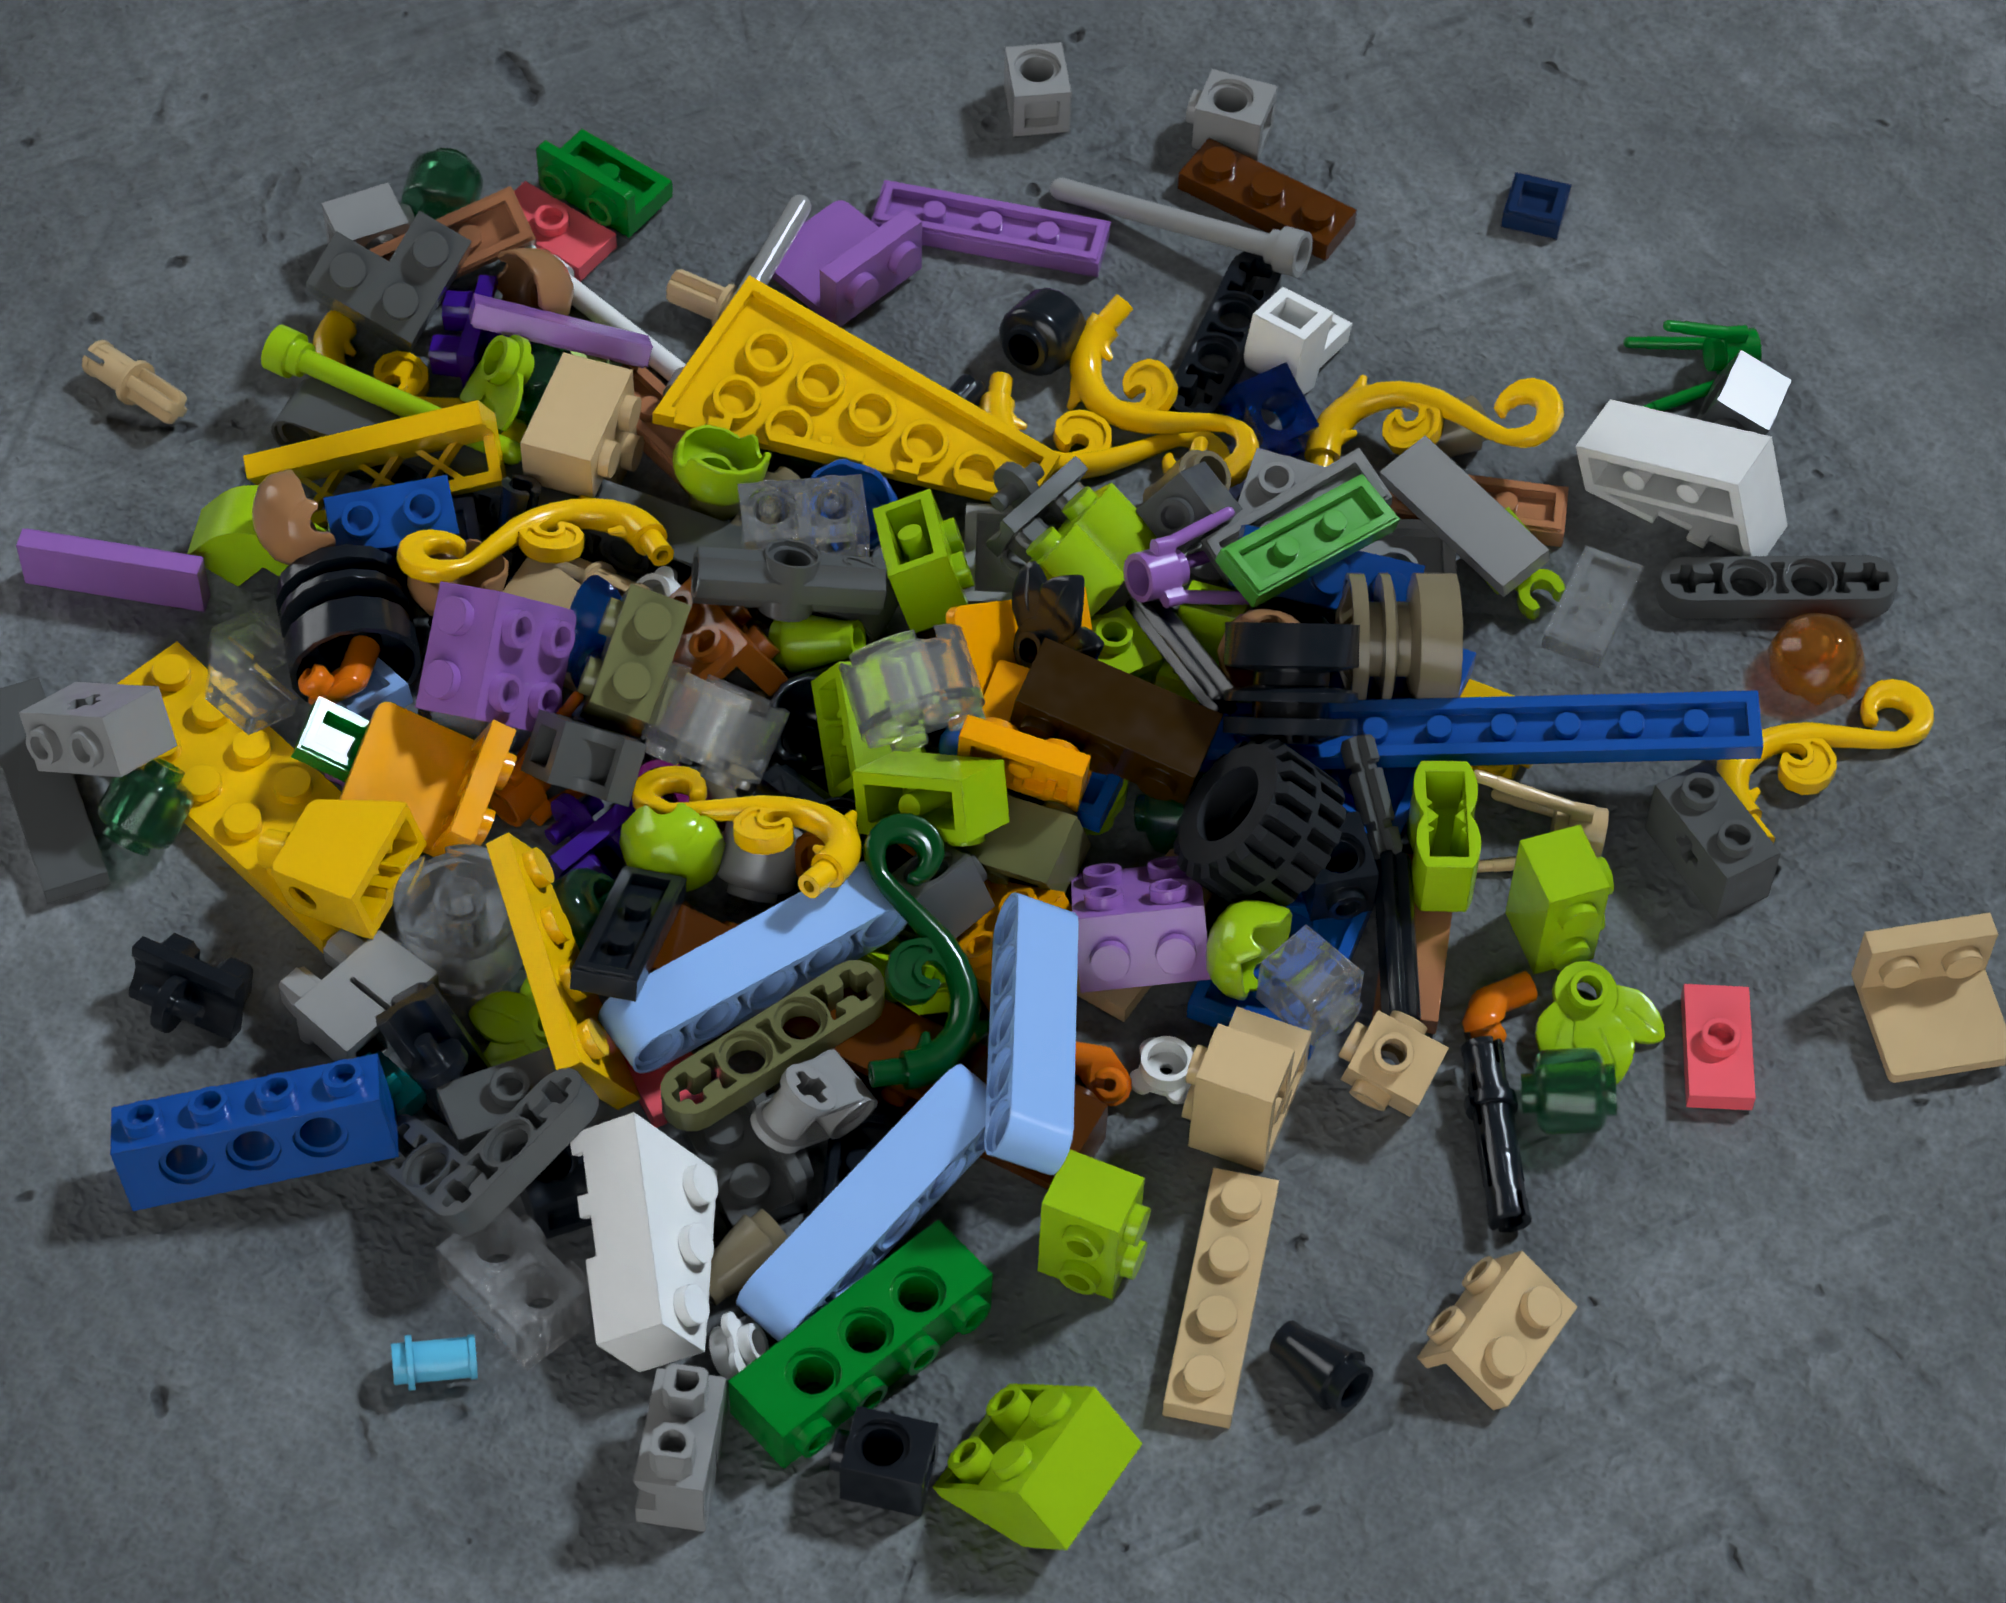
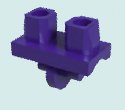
[428,275,533,389]
[544,793,636,906]

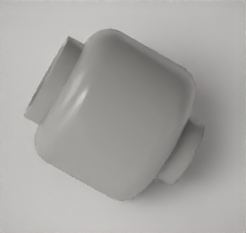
[717,821,803,904]

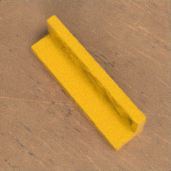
[243,400,506,527]

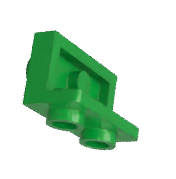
[536,129,673,238]

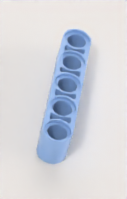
[598,861,907,1073]
[984,892,1079,1175]
[736,1064,987,1342]

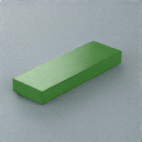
[1215,474,1400,608]

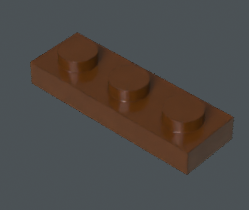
[1178,138,1357,261]

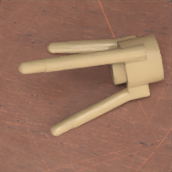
[1474,770,1609,873]

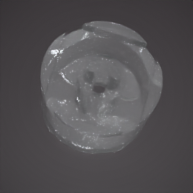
[839,624,986,752]
[641,662,790,791]
[393,844,523,1000]

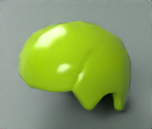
[672,424,771,507]
[619,802,726,892]
[1205,899,1293,1001]

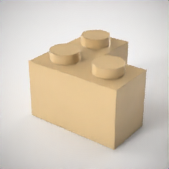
[520,352,644,498]
[1182,1007,1312,1172]

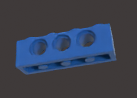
[110,1053,399,1211]

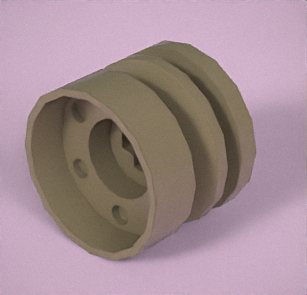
[1335,573,1463,700]

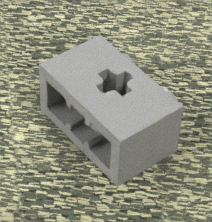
[19,682,177,777]

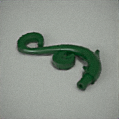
[863,813,989,1090]

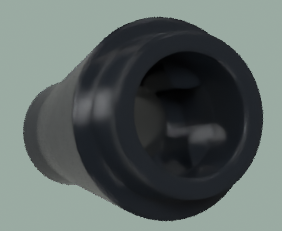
[1269,1320,1373,1414]

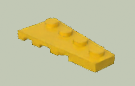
[486,832,641,1110]

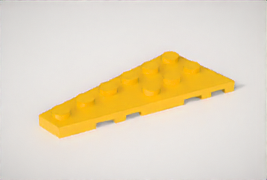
[652,275,1061,503]

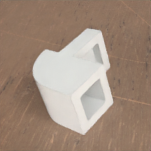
[1244,287,1353,395]

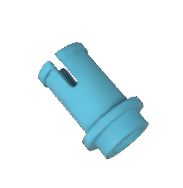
[391,1334,478,1391]

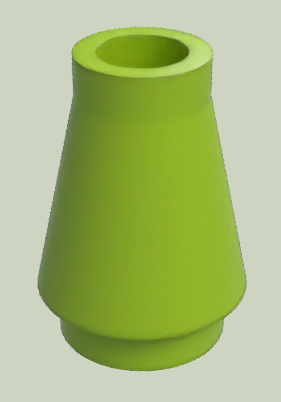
[768,615,866,674]

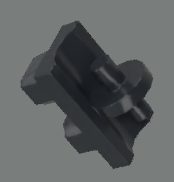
[129,933,253,1040]
[375,982,492,1111]

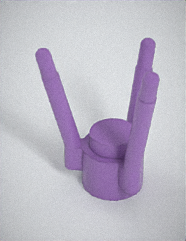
[1123,507,1264,608]

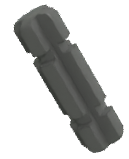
[1340,734,1403,860]

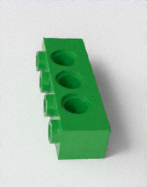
[728,1219,993,1469]

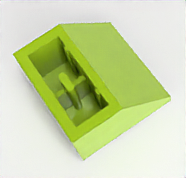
[932,1383,1142,1550]

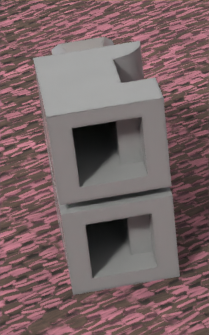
[278,929,441,1062]
[633,1363,729,1532]

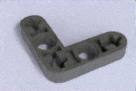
[374,1068,599,1236]

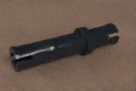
[1461,1036,1532,1233]

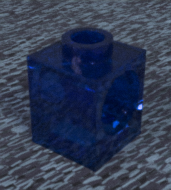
[1218,362,1320,458]

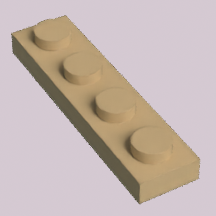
[1162,1168,1279,1429]

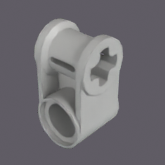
[750,1049,878,1154]

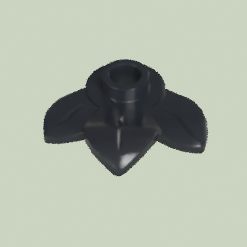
[1011,561,1104,668]

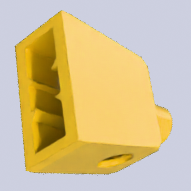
[257,799,427,939]

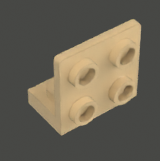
[1851,913,2006,1083]

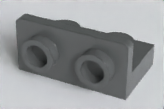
[681,1090,814,1231]

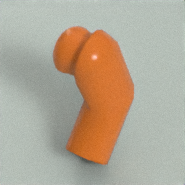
[298,635,380,705]
[1462,971,1538,1043]
[1075,1041,1132,1106]

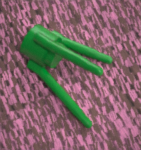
[1623,320,1762,412]

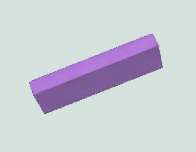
[469,293,653,368]
[16,528,210,612]

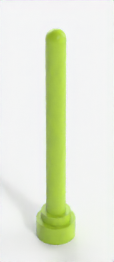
[261,324,522,465]

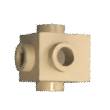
[1338,1010,1449,1117]

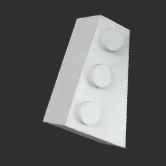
[1576,399,1788,556]
[570,1112,718,1372]

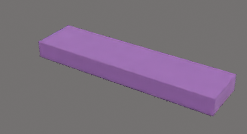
[871,180,1111,277]

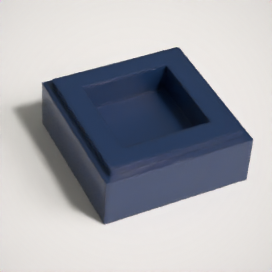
[1501,172,1572,239]

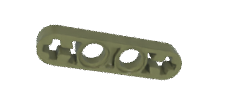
[661,960,885,1131]

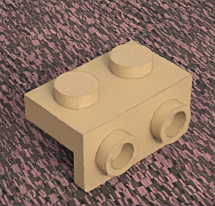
[1417,1251,1577,1410]

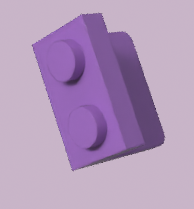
[772,200,922,327]
[415,581,576,732]
[1071,856,1211,993]

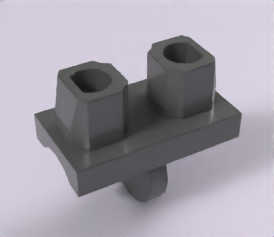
[985,456,1088,563]

